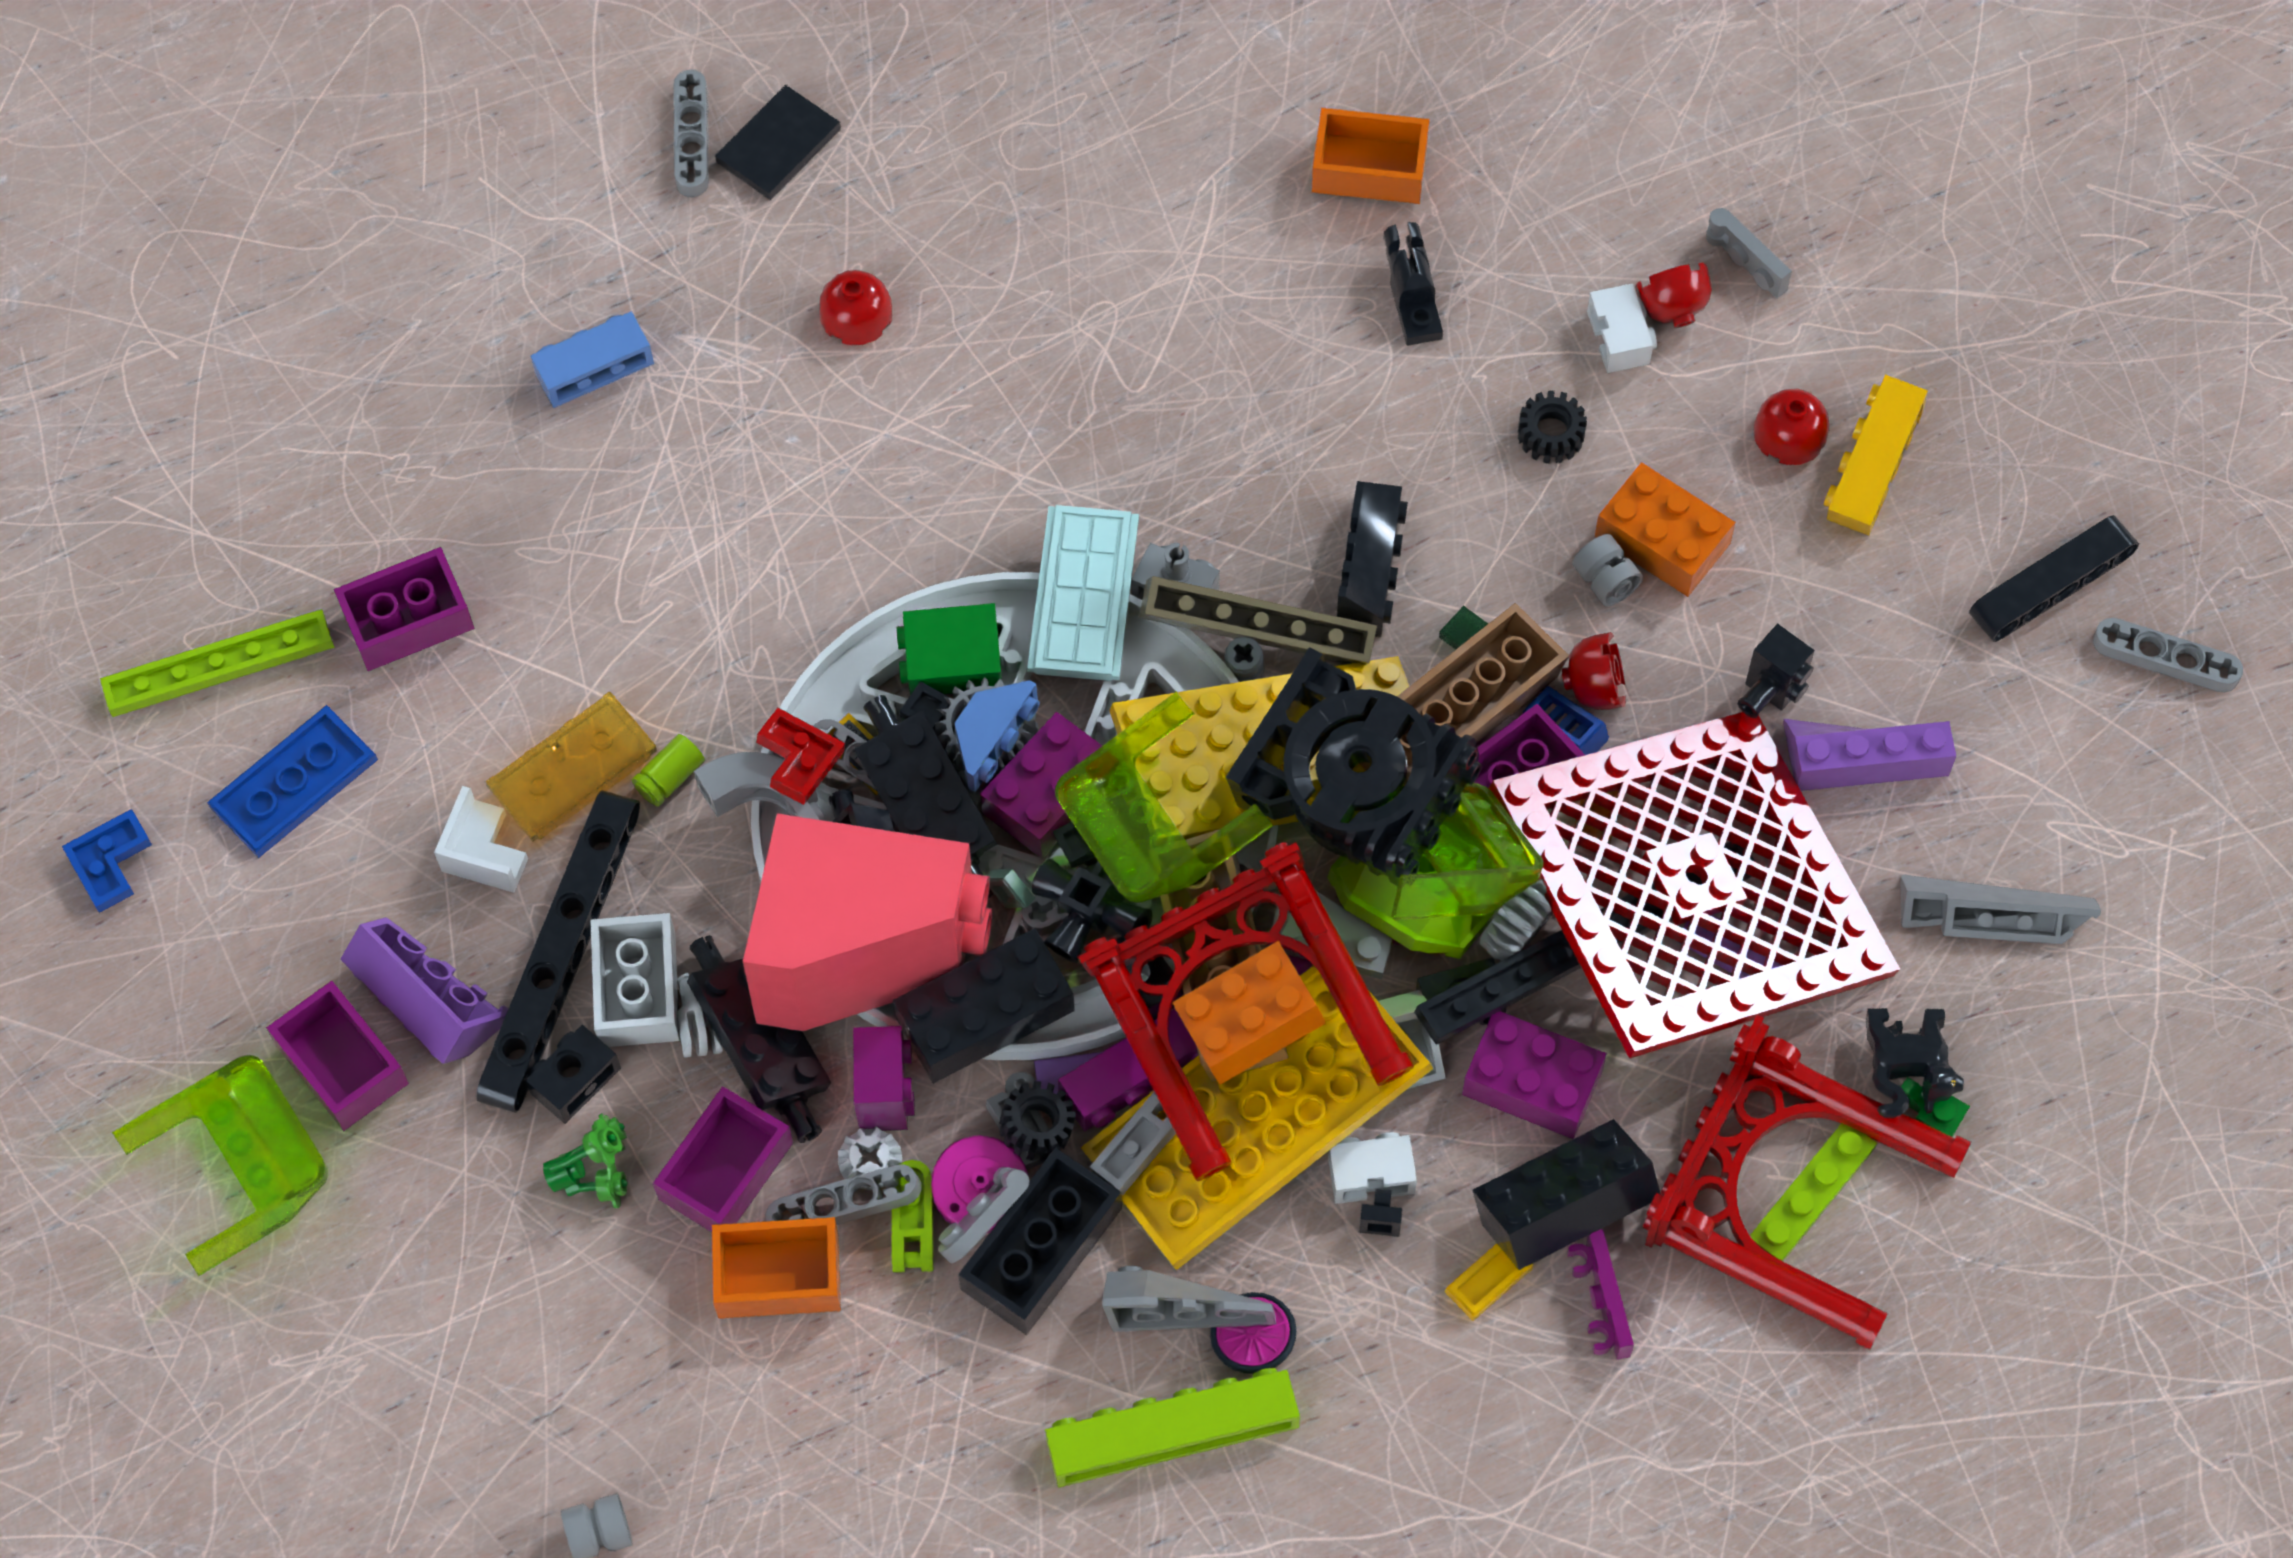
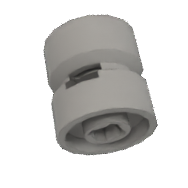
[1572,534,1643,606]
[561,1493,633,1558]

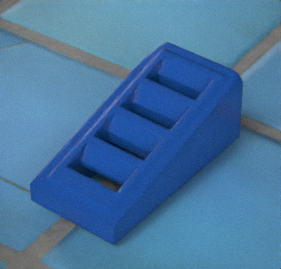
[1523,686,1609,755]

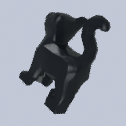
[1866,1008,1964,1118]

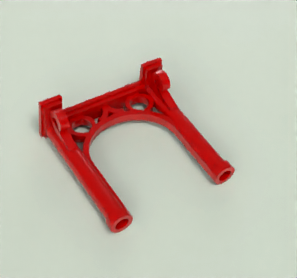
[1078,842,1414,1182]
[1643,1014,1971,1350]

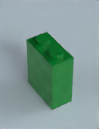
[896,603,1002,695]

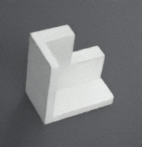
[434,786,528,893]

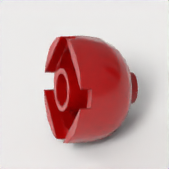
[1635,263,1712,328]
[819,270,892,345]
[1753,389,1830,465]
[1562,632,1626,710]

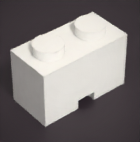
[1587,283,1657,373]
[1328,1132,1417,1204]

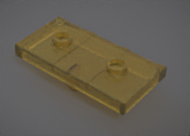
[485,691,657,842]

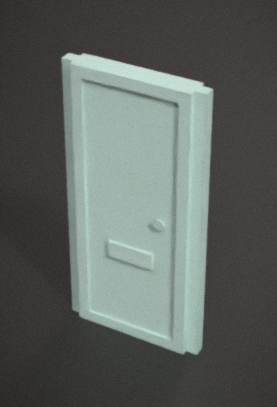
[1027,505,1139,681]

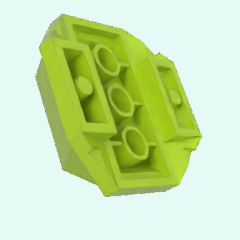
[1327,823,1502,959]

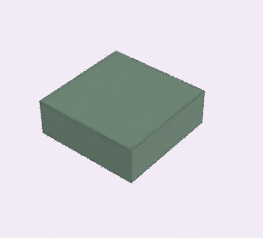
[987,869,1036,908]

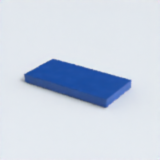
[207,705,378,858]

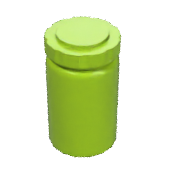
[631,734,705,807]

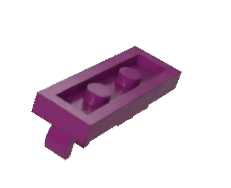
[1567,1229,1634,1360]

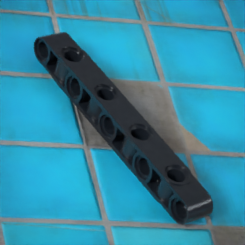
[476,790,640,1113]

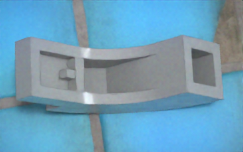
[694,752,826,821]

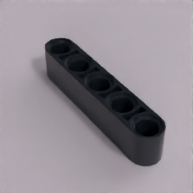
[1969,515,2139,642]

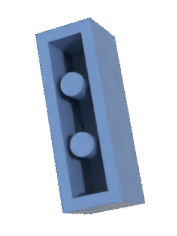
[530,311,654,408]

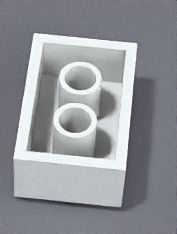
[591,913,680,1047]

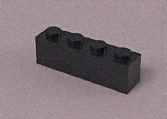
[1337,481,1408,637]

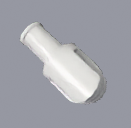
[677,972,723,1058]

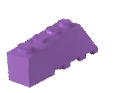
[1783,719,1956,791]
[340,917,508,1064]

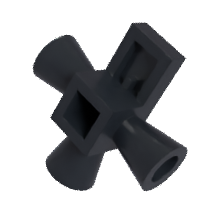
[1032,846,1153,963]

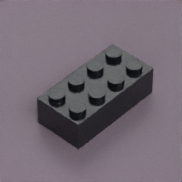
[893,928,1075,1083]
[1472,1119,1661,1270]
[958,1148,1122,1335]

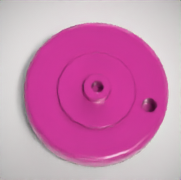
[931,1135,1028,1234]

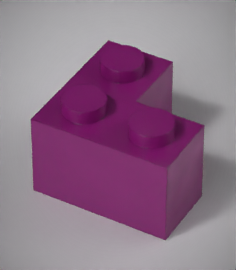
[853,1026,915,1131]

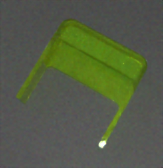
[1055,692,1273,903]
[1348,783,1544,920]
[112,1055,328,1276]

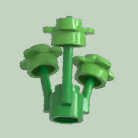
[543,1113,628,1208]

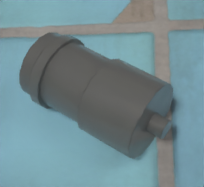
[1225,637,1265,682]

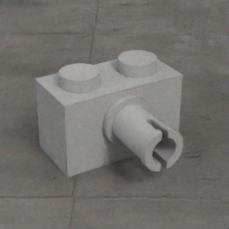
[1131,543,1220,600]

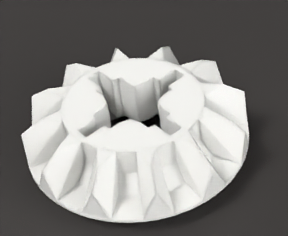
[838,1126,902,1190]

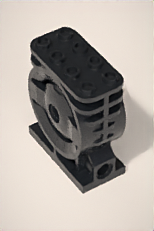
[1226,647,1482,887]

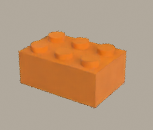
[1312,108,1430,204]
[1595,462,1736,597]
[1172,941,1326,1085]
[712,1217,841,1319]

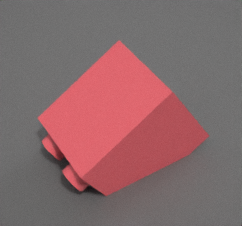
[743,813,992,1031]

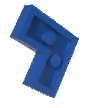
[62,809,152,913]

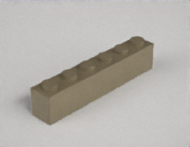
[1139,576,1377,665]

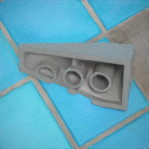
[1103,1266,1276,1332]

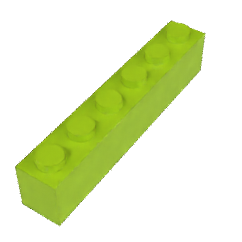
[1045,1368,1300,1488]

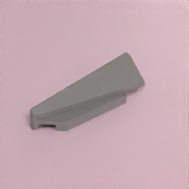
[1900,875,2101,944]

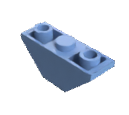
[955,680,1040,792]

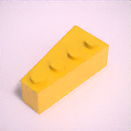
[1823,374,1928,536]

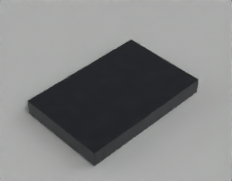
[715,85,841,200]

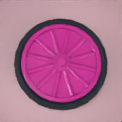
[1210,1292,1297,1374]

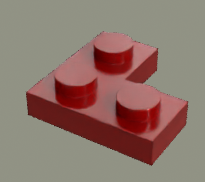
[756,707,845,805]

